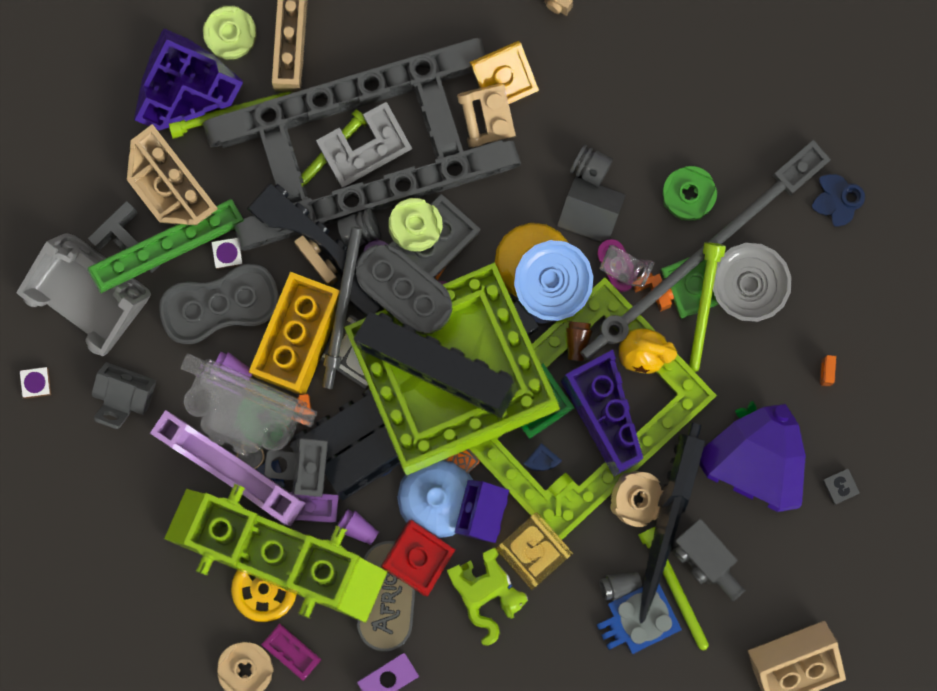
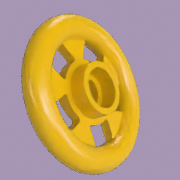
[231,570,296,622]

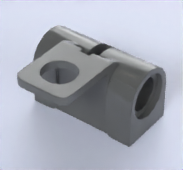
[92,362,157,429]
[264,439,328,497]

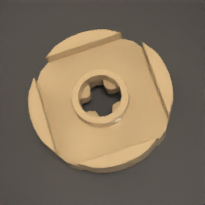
[611,471,663,527]
[218,642,274,691]

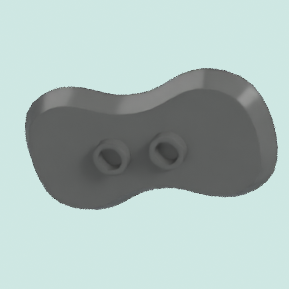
[159,264,279,344]

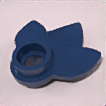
[812,174,865,227]

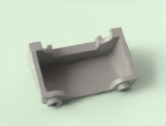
[16,233,151,357]

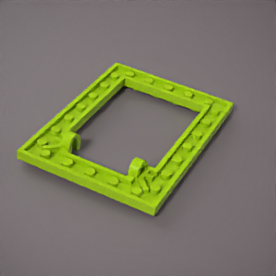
[469,277,717,542]

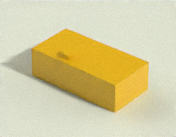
[249,272,340,395]

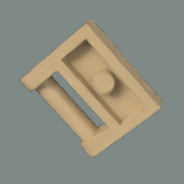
[457,83,516,147]

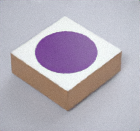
[212,238,243,270]
[20,367,51,399]

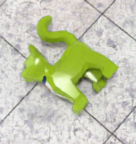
[447,548,528,646]

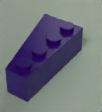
[561,350,644,476]

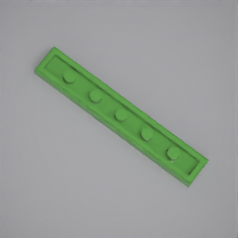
[87,199,244,294]

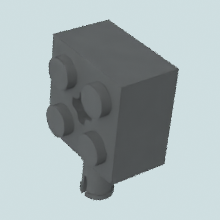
[672,519,745,602]

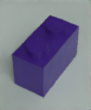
[454,480,509,543]

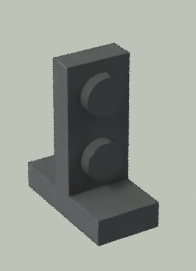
[88,201,160,273]

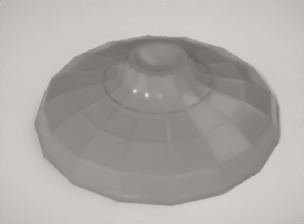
[713,243,791,322]

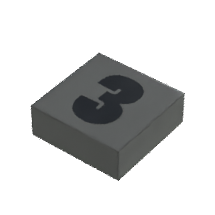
[822,469,860,505]

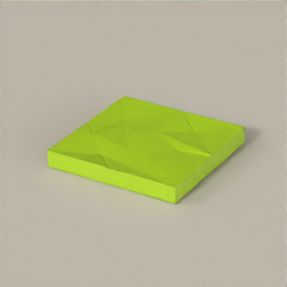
[344,262,560,475]

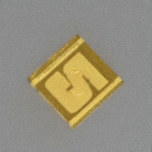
[496,512,573,590]

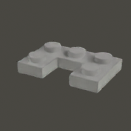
[315,102,412,188]

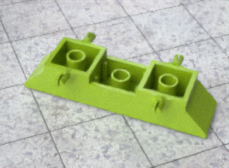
[164,484,388,623]

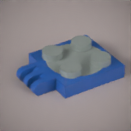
[597,584,682,654]

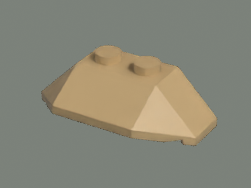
[127,124,218,225]

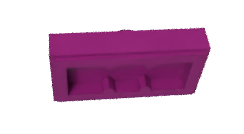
[261,624,322,681]

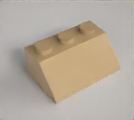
[748,621,846,691]

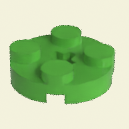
[662,166,717,221]

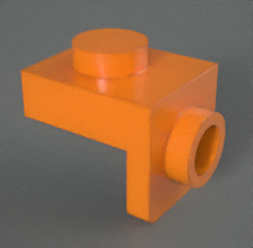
[633,273,674,312]

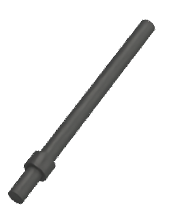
[322,227,362,389]

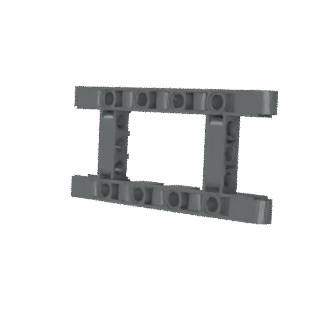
[203,38,521,250]

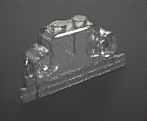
[181,354,318,456]

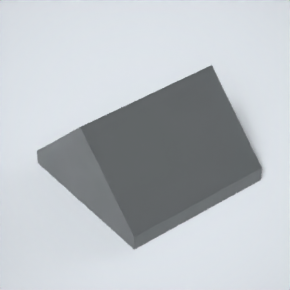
[557,177,626,243]

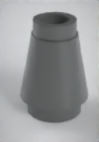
[599,572,642,601]

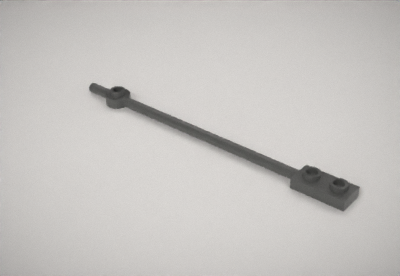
[580,140,831,360]

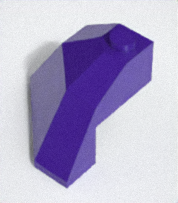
[134,28,243,131]
[699,404,806,512]

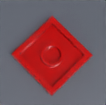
[380,520,456,596]

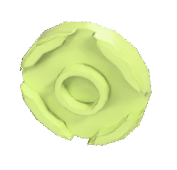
[203,6,256,59]
[388,198,443,251]

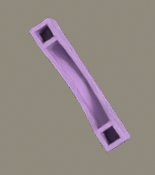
[150,410,306,526]

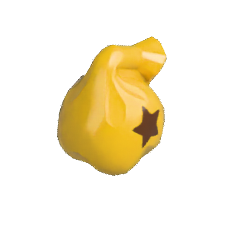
[618,328,677,374]

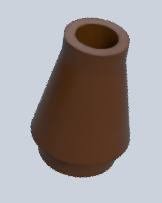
[566,321,593,361]

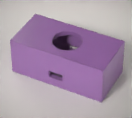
[357,653,419,691]

